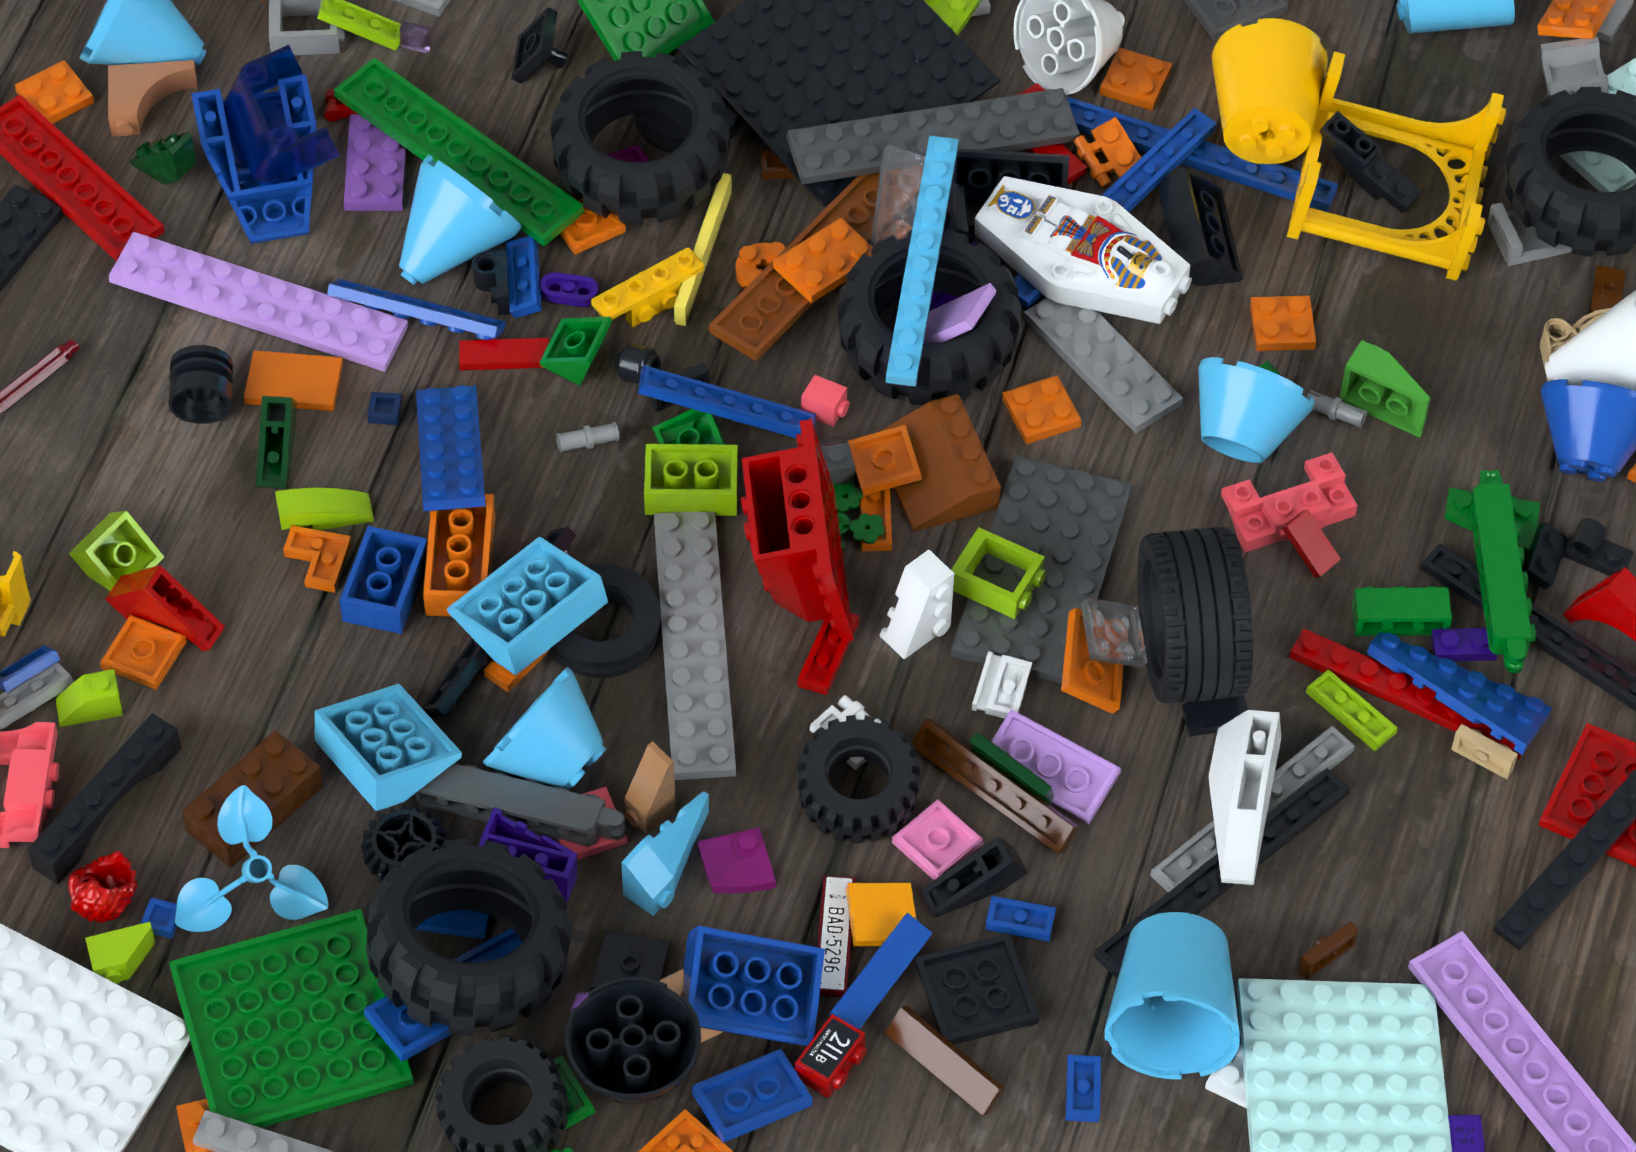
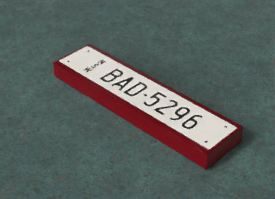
[818,876,856,997]

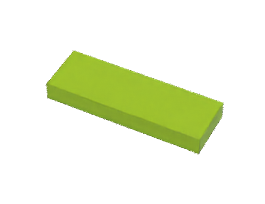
[317,0,404,51]
[1306,669,1398,751]

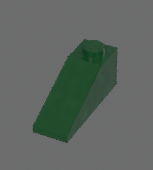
[256,396,297,489]

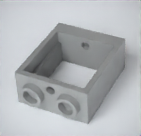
[269,0,345,56]

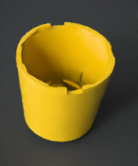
[1212,18,1328,164]

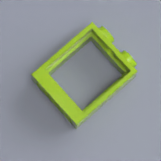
[951,527,1047,619]

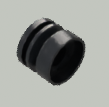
[168,345,233,424]

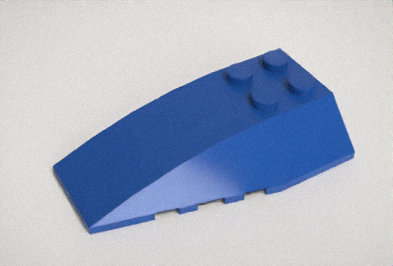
[191,75,317,244]

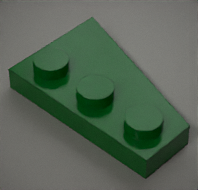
[1444,488,1540,556]

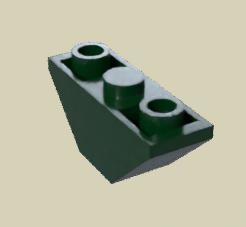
[130,132,196,185]

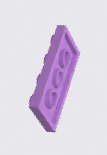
[344,114,406,211]

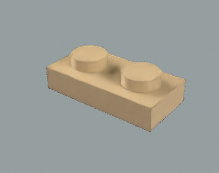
[1451,724,1518,779]

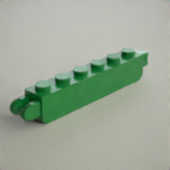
[1469,470,1536,674]

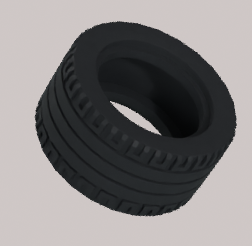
[1137,526,1253,704]

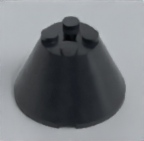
[565,977,701,1104]

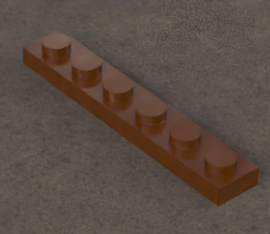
[912,718,1079,854]

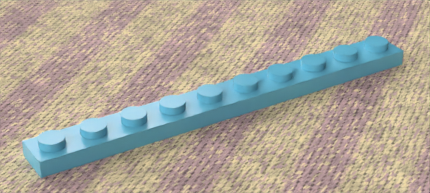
[886,136,959,387]

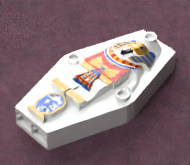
[974,176,1192,324]

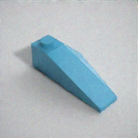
[621,791,709,916]

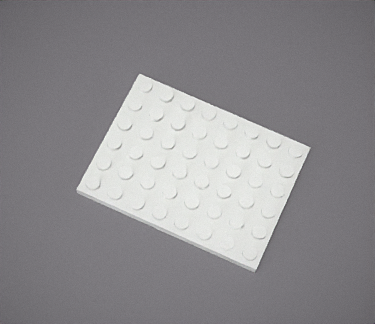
[0,923,191,1152]

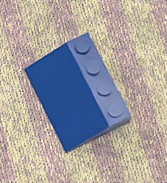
[684,926,825,1047]

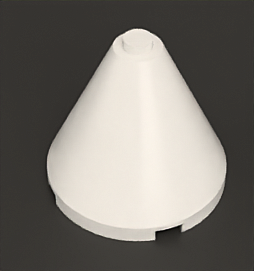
[1545,290,1636,391]

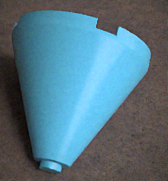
[79,0,207,66]
[399,155,522,285]

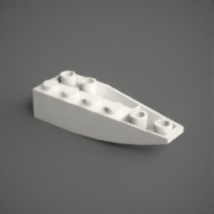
[1208,710,1281,885]

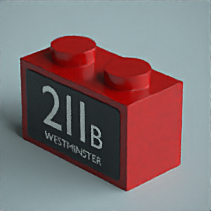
[795,1014,867,1098]

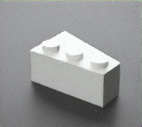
[879,550,954,659]

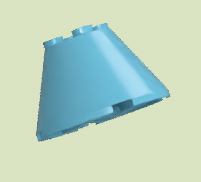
[482,666,606,790]

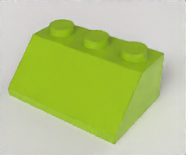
[644,444,738,516]

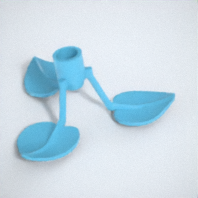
[175,785,329,932]

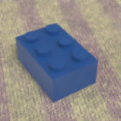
[339,526,428,634]

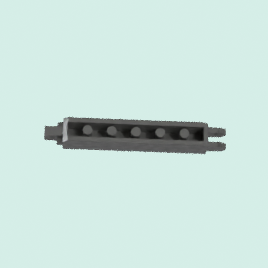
[415,763,627,847]

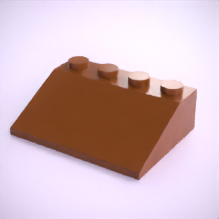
[878,394,1001,532]

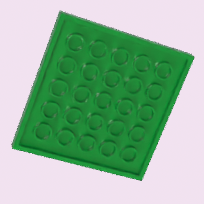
[169,909,414,1128]

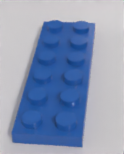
[416,385,486,511]
[364,928,566,1062]

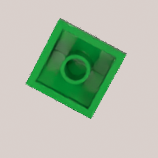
[539,317,613,386]

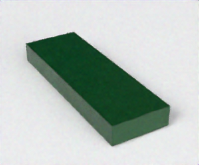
[970,732,1054,804]

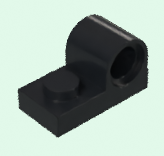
[472,250,510,315]
[1564,518,1634,576]

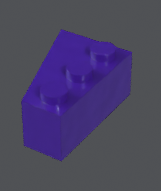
[478,807,577,902]

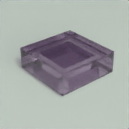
[400,21,431,53]

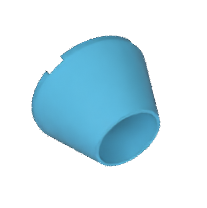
[1198,357,1315,463]

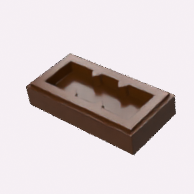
[1589,266,1626,313]
[1298,921,1358,980]

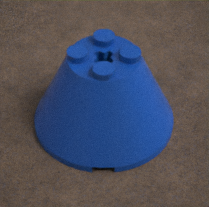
[1541,379,1636,482]

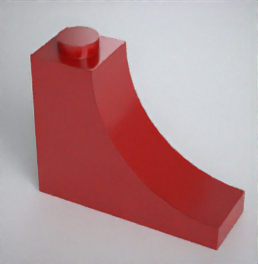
[105,565,225,652]
[1562,567,1636,641]

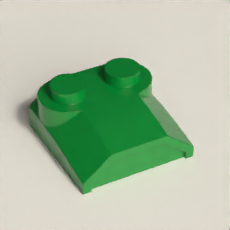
[652,409,726,445]

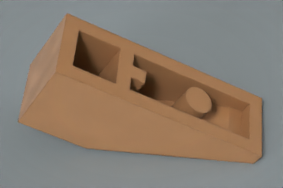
[625,741,676,835]

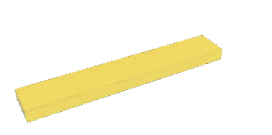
[674,173,732,326]

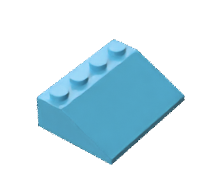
[447,536,608,675]
[315,684,462,811]

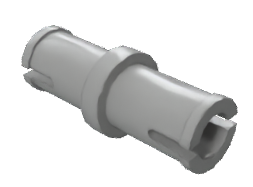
[1306,390,1367,428]
[556,422,620,453]

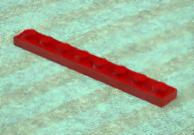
[1289,628,1522,760]

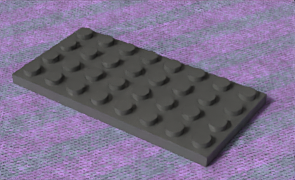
[951,456,1133,684]

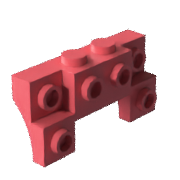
[1221,452,1358,553]
[0,722,59,848]

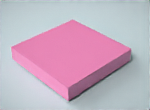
[892,799,983,880]

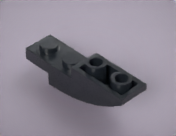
[1320,111,1422,214]

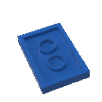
[692,1049,813,1143]

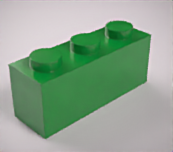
[1352,586,1452,636]

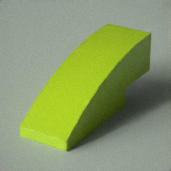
[275,488,374,531]

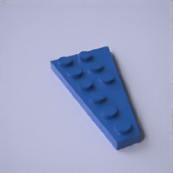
[1367,631,1552,755]

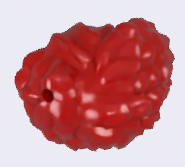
[68,850,138,923]

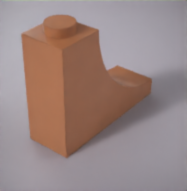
[108,60,198,137]

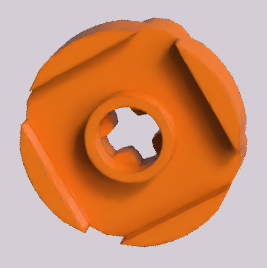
[735,242,785,289]

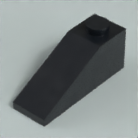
[920,837,1028,917]

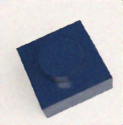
[367,392,402,425]

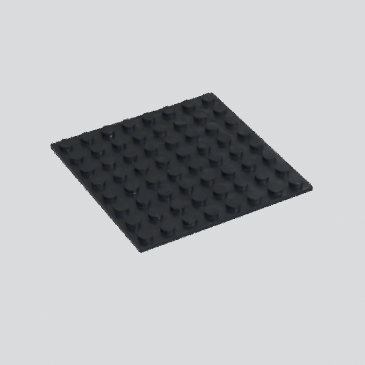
[678,0,1000,207]

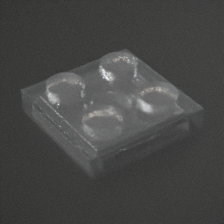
[1081,597,1148,668]

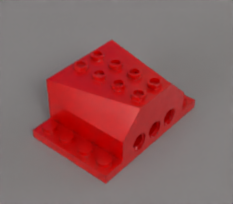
[741,419,854,641]

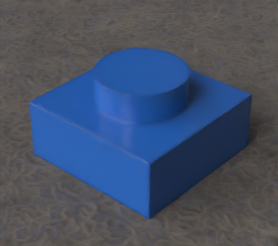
[140,898,177,939]

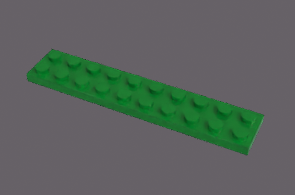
[334,57,584,247]

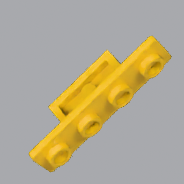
[591,248,704,327]

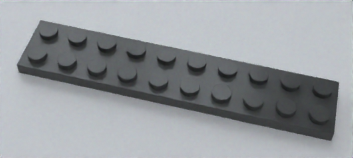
[787,88,1080,184]

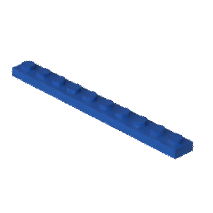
[1067,97,1339,212]
[1014,107,1217,309]

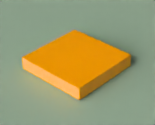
[845,883,916,946]

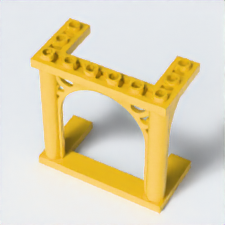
[1286,51,1506,281]

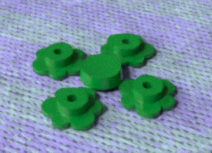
[833,482,884,550]

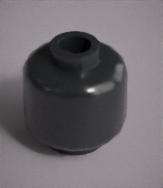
[614,344,661,384]

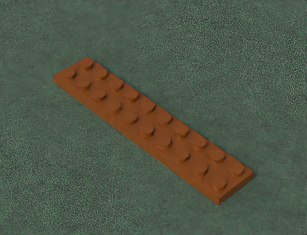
[709,166,923,361]

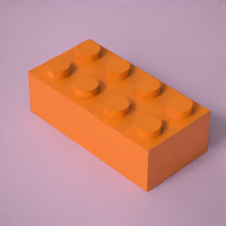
[423,494,496,617]

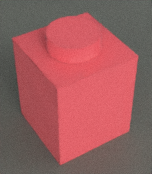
[801,375,850,427]

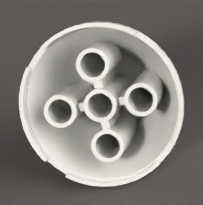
[1014,0,1125,95]

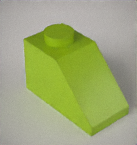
[55,669,123,727]
[85,922,155,984]

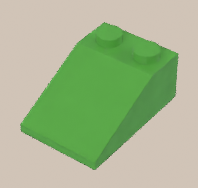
[1340,340,1430,438]

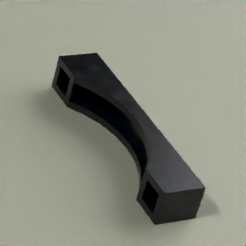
[28,713,181,884]

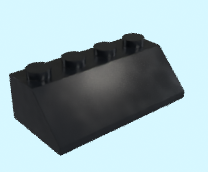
[952,148,1070,204]
[1158,167,1243,286]

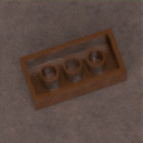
[182,730,323,868]

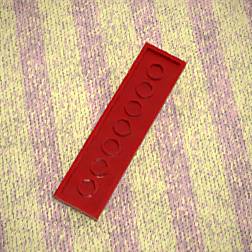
[0,94,165,261]

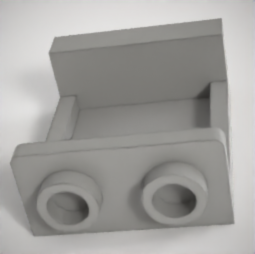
[1541,36,1609,96]
[1487,202,1572,266]

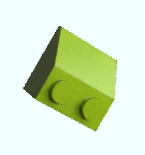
[69,510,164,591]

